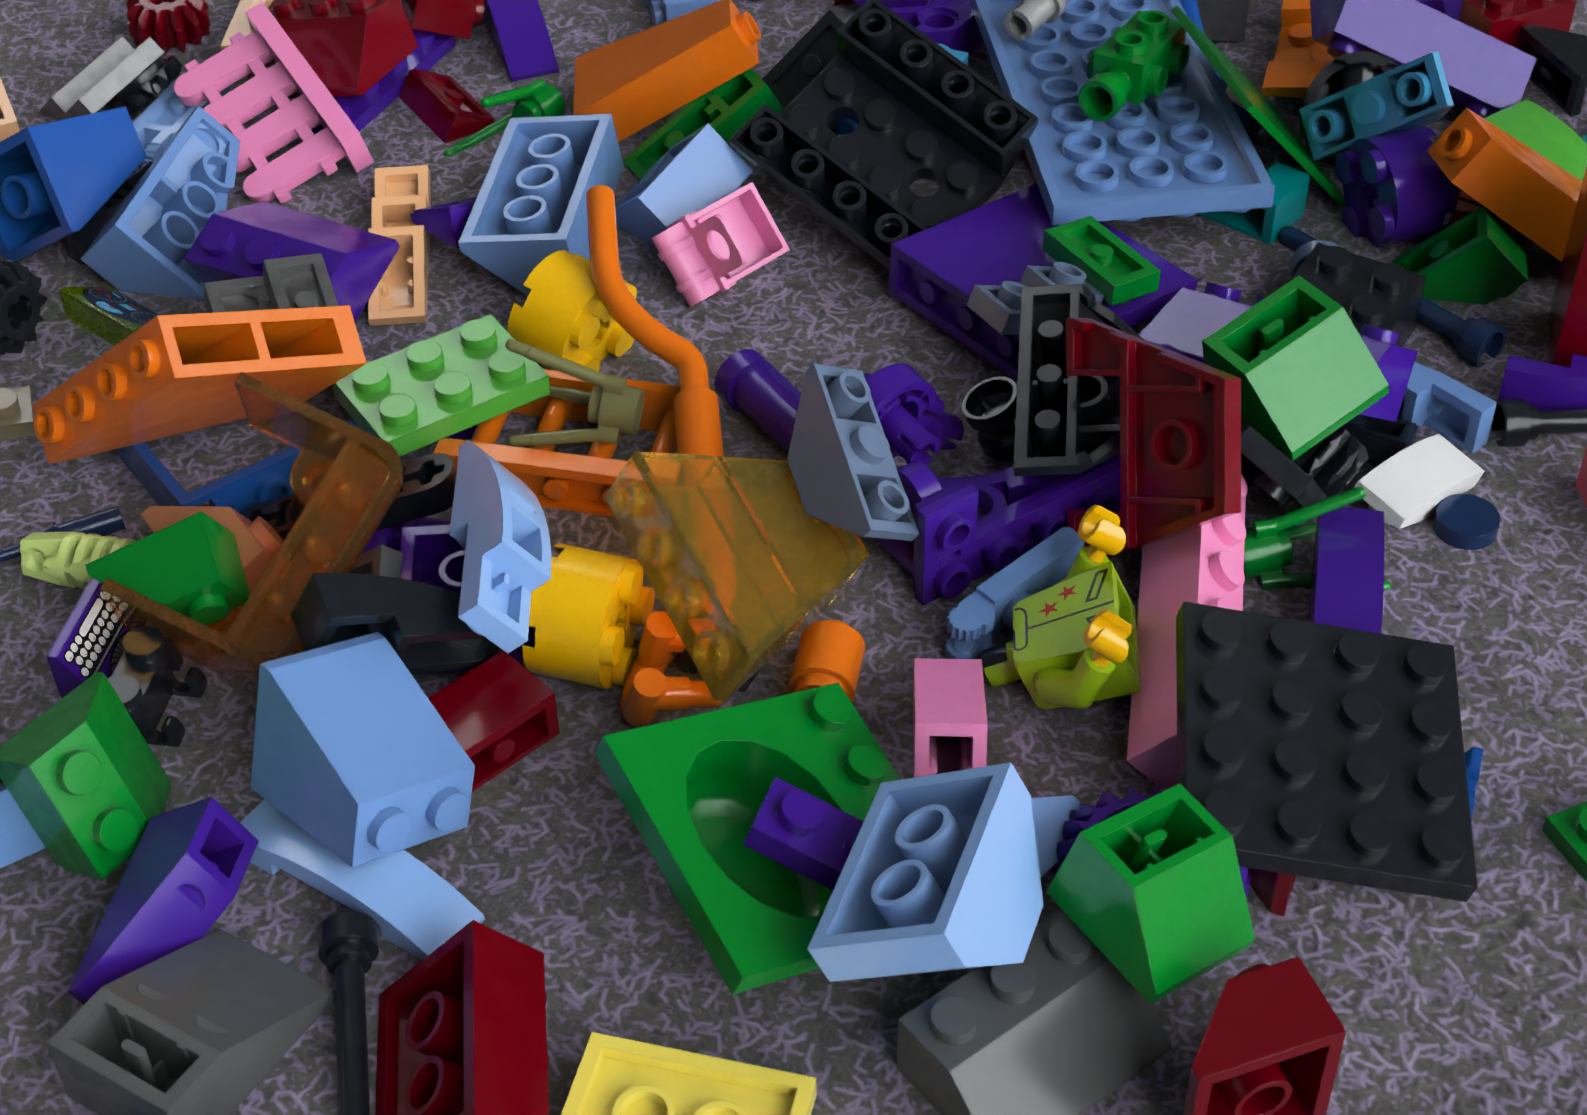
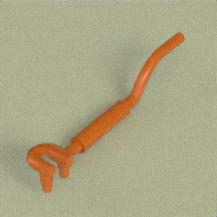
[586,185,735,728]

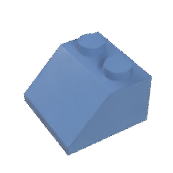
[615,123,753,247]

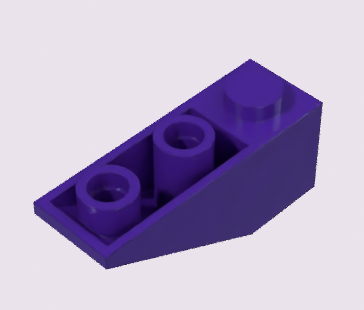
[68,797,259,1005]

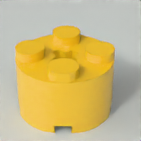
[507,250,637,372]
[522,543,655,689]

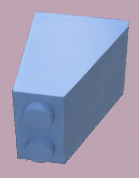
[250,632,475,868]

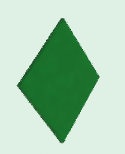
[1171,5,1346,207]

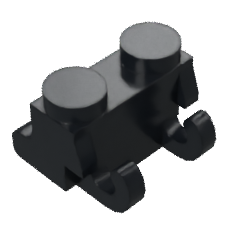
[107,626,208,747]

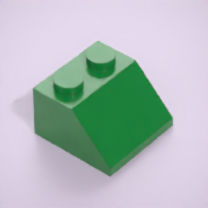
[0,672,171,880]

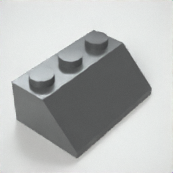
[897,910,1172,1115]

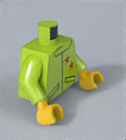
[981,505,1142,710]

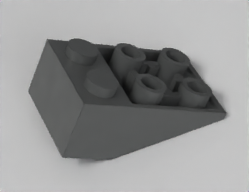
[47,929,335,1115]

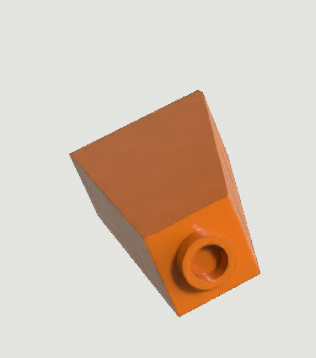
[573,0,762,142]
[1427,108,1583,262]

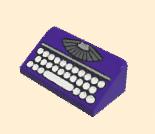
[46,578,153,698]

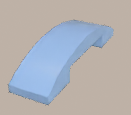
[240,799,485,960]

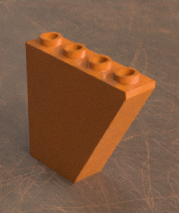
[32,305,367,464]

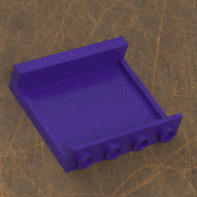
[888,184,1198,381]

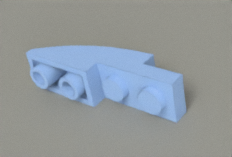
[449,440,552,653]

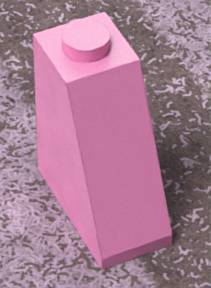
[913,658,988,778]

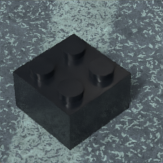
[1290,243,1427,347]

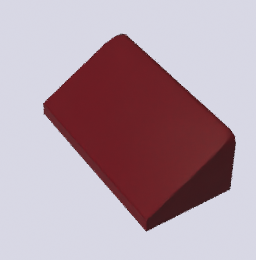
[399,68,496,144]

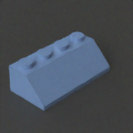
[458,114,624,296]

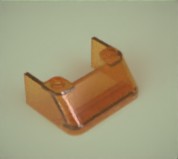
[100,372,404,674]

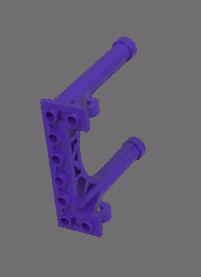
[714,344,1182,606]

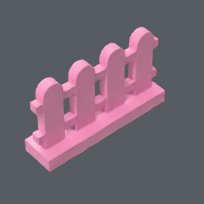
[174,2,374,203]

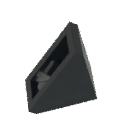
[1517,24,1587,116]

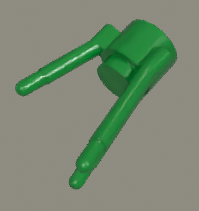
[443,78,566,157]
[1244,487,1392,590]

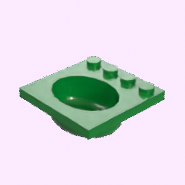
[594,683,902,995]

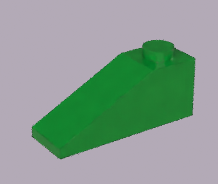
[623,68,783,180]

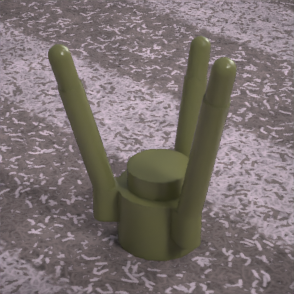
[505,339,645,447]

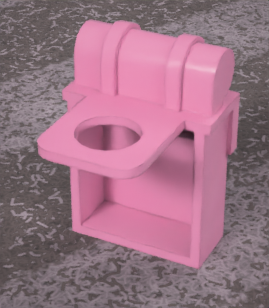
[651,182,790,307]

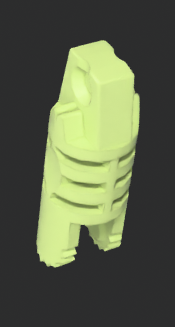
[20,531,136,590]

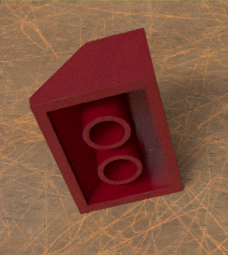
[247,0,419,98]
[375,920,549,1115]

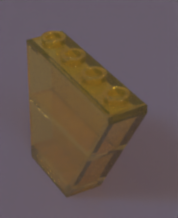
[604,451,870,701]

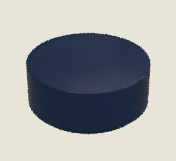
[1433,494,1500,550]

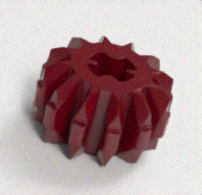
[126,0,211,56]

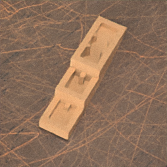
[368,165,431,326]

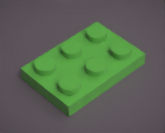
[332,314,551,462]

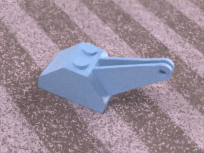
[807,762,1081,982]

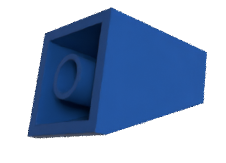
[0,106,147,262]

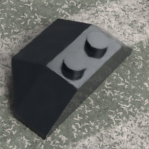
[1013,284,1143,477]

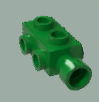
[1078,10,1190,122]

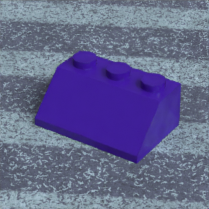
[184,201,400,322]

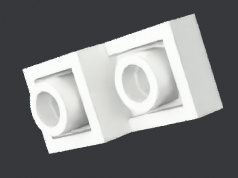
[1354,434,1485,529]

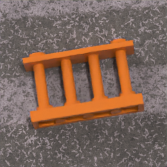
[433,369,681,525]

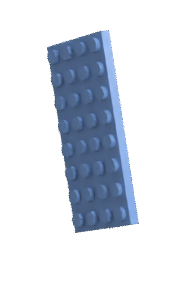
[971,0,1275,225]

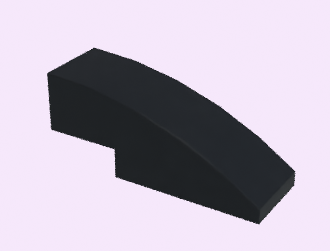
[291,573,503,674]

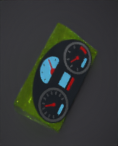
[59,286,159,346]

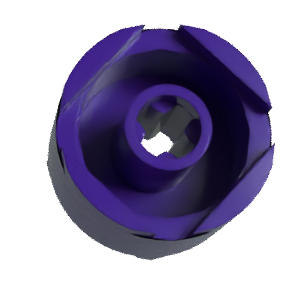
[1335,126,1458,248]

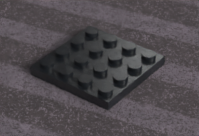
[1176,601,1478,902]

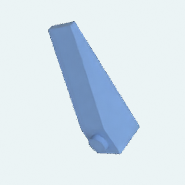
[80,106,240,300]

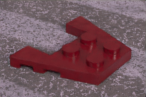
[1066,318,1241,559]

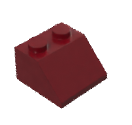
[1183,956,1346,1115]

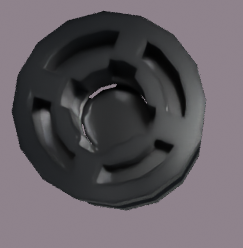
[961,376,1017,461]

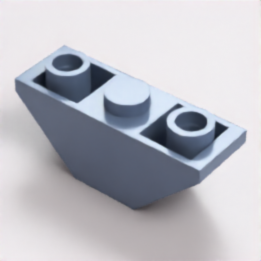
[787,363,920,541]

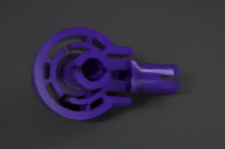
[864,363,964,465]

